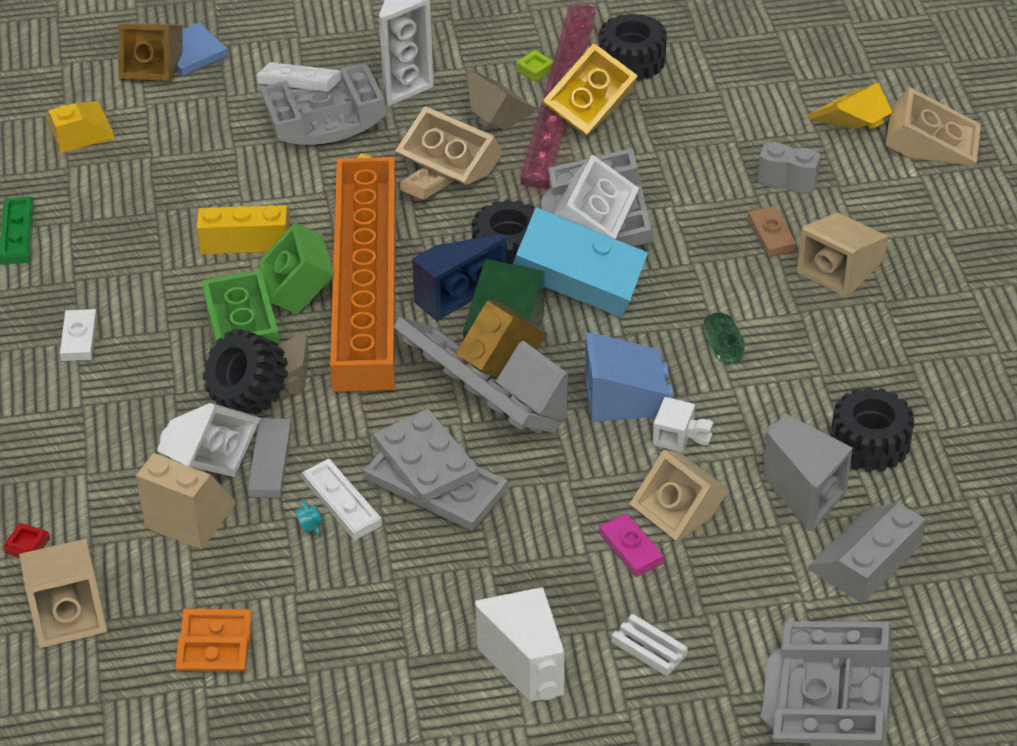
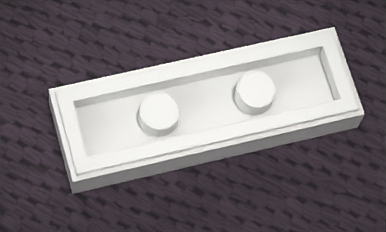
[256,62,341,92]
[302,459,382,540]

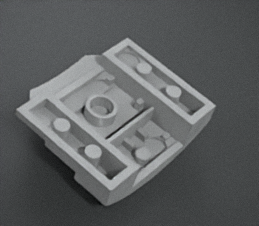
[259,63,387,145]
[541,148,654,246]
[760,621,892,746]

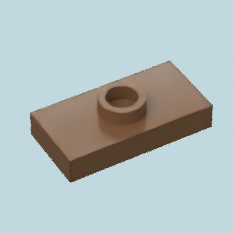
[747,206,796,257]

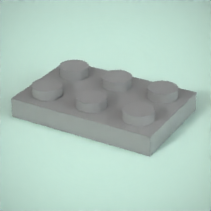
[373,409,479,504]

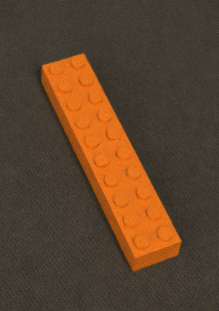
[330,157,396,392]

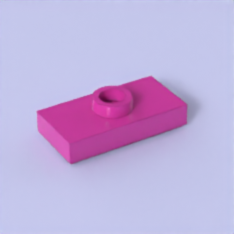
[599,513,664,577]

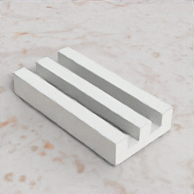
[611,614,688,676]

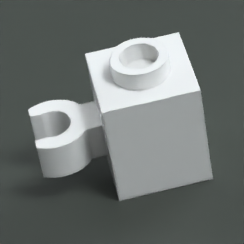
[652,397,713,452]

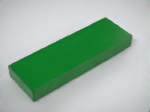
[0,197,34,265]

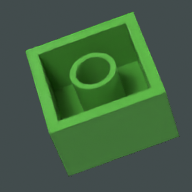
[259,222,334,314]

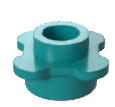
[295,499,323,536]

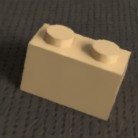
[630,450,729,541]

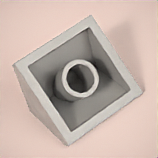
[496,341,568,421]

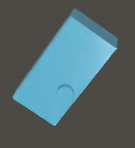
[513,207,648,318]

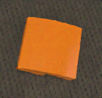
[175,609,253,672]

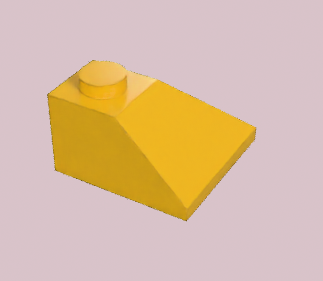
[807,82,893,129]
[45,101,115,153]

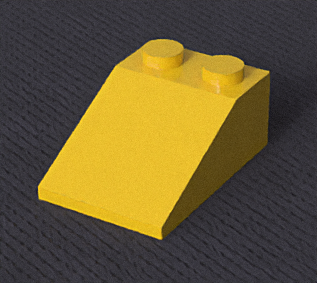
[542,43,637,136]

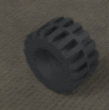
[598,13,667,81]
[472,200,535,265]
[203,329,288,414]
[830,387,914,472]

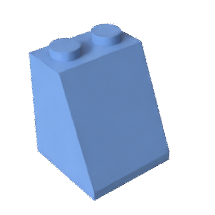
[585,332,673,422]

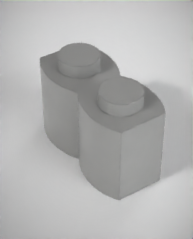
[757,142,821,194]

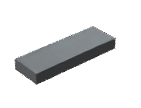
[248,418,292,498]

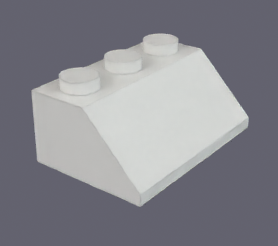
[554,155,639,239]
[157,403,261,477]

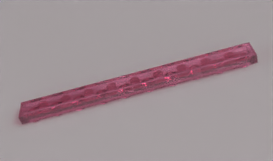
[520,4,596,189]

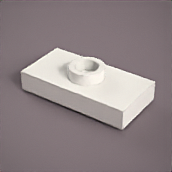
[60,309,97,361]

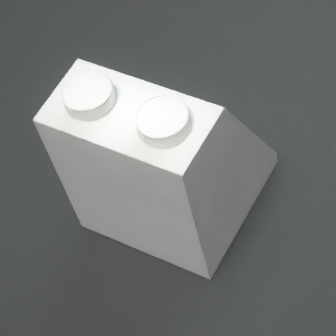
[475,587,564,702]

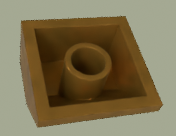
[119,23,182,81]
[455,300,548,378]

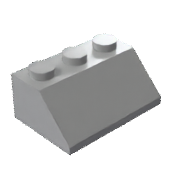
[808,503,926,604]

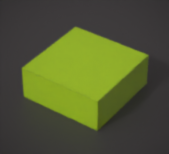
[516,50,554,82]

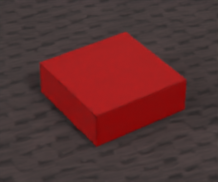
[3,522,50,558]

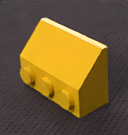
[197,205,290,254]

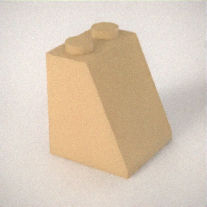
[797,212,888,297]
[136,453,236,550]
[19,539,107,648]

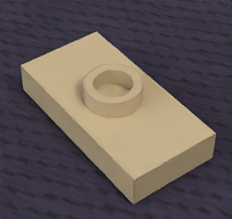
[400,167,455,200]

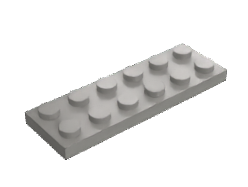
[394,317,561,434]

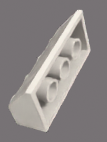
[379,0,434,107]

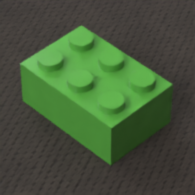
[201,269,280,346]

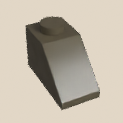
[278,331,309,402]

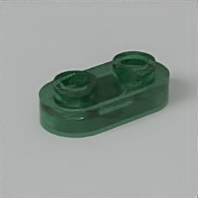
[703,312,745,364]

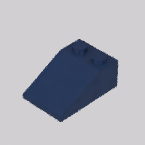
[412,234,506,321]

